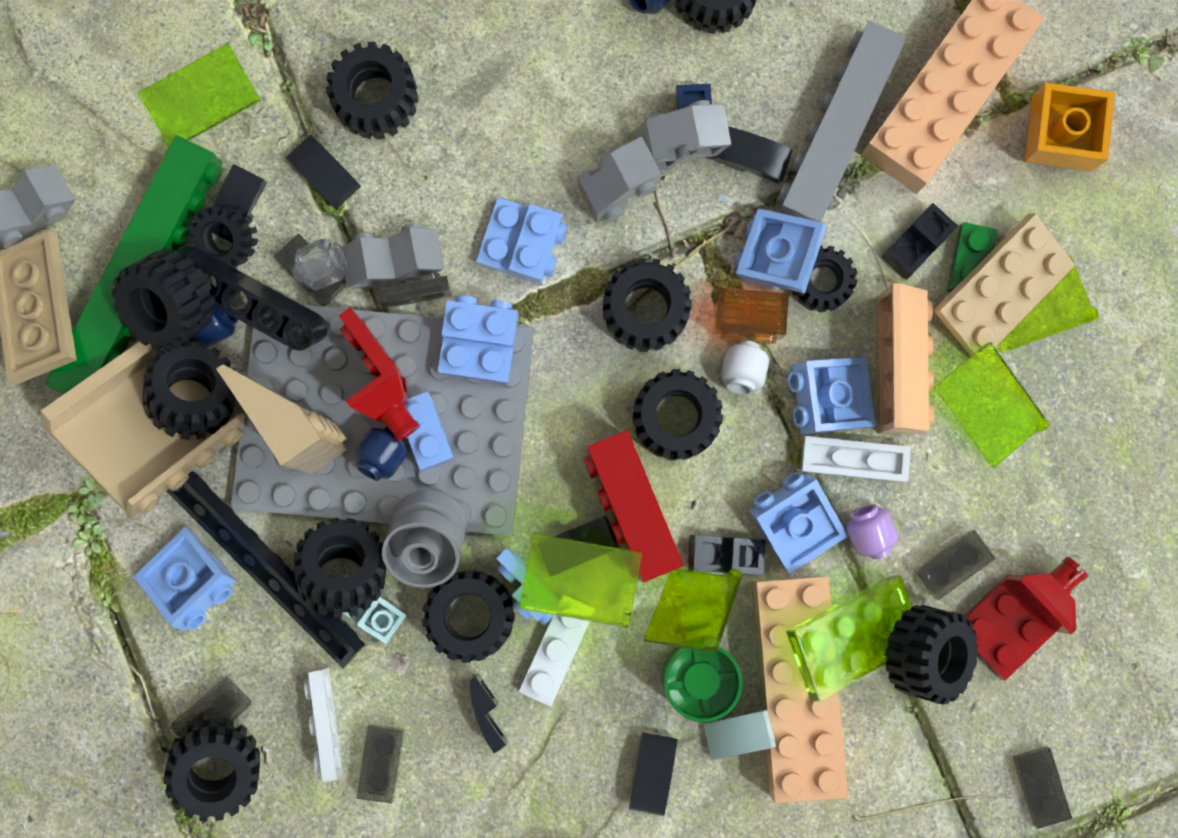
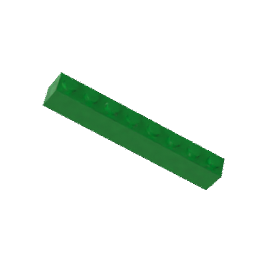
[44,135,223,394]

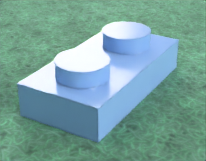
[405,391,455,471]

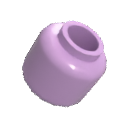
[846,504,899,559]

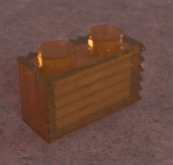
[713,287,789,345]

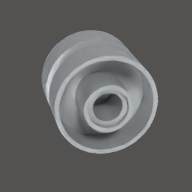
[382,490,467,588]

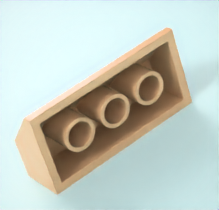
[878,283,934,434]

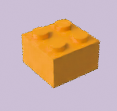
[1024,82,1115,172]

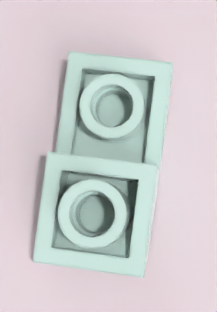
[343,571,407,644]
[703,710,776,760]

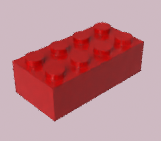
[583,430,684,583]

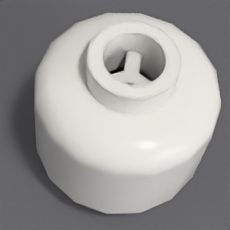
[720,341,769,395]

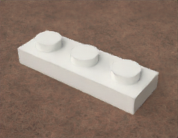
[800,436,911,483]
[519,593,596,707]
[304,667,343,782]

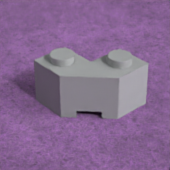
[633,100,731,170]
[578,136,662,223]
[0,164,76,248]
[340,224,444,288]

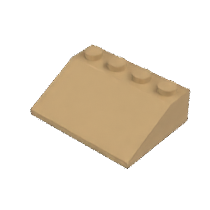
[216,364,347,474]

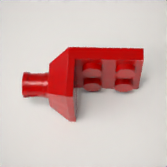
[338,307,420,442]
[964,557,1088,681]

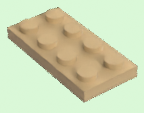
[933,214,1075,361]
[0,230,77,384]

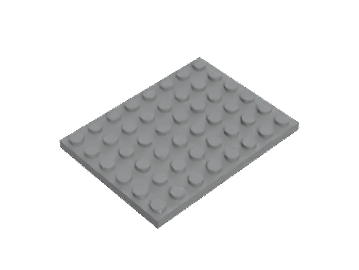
[231,304,534,536]

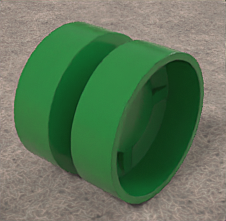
[661,639,742,722]

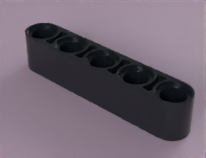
[170,246,328,351]

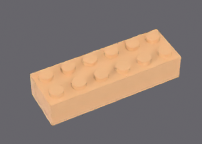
[861,0,1045,194]
[751,576,848,804]

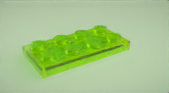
[786,575,912,701]

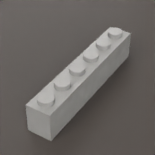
[776,21,907,222]

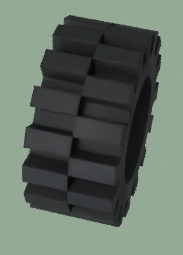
[187,205,258,268]
[792,245,857,312]

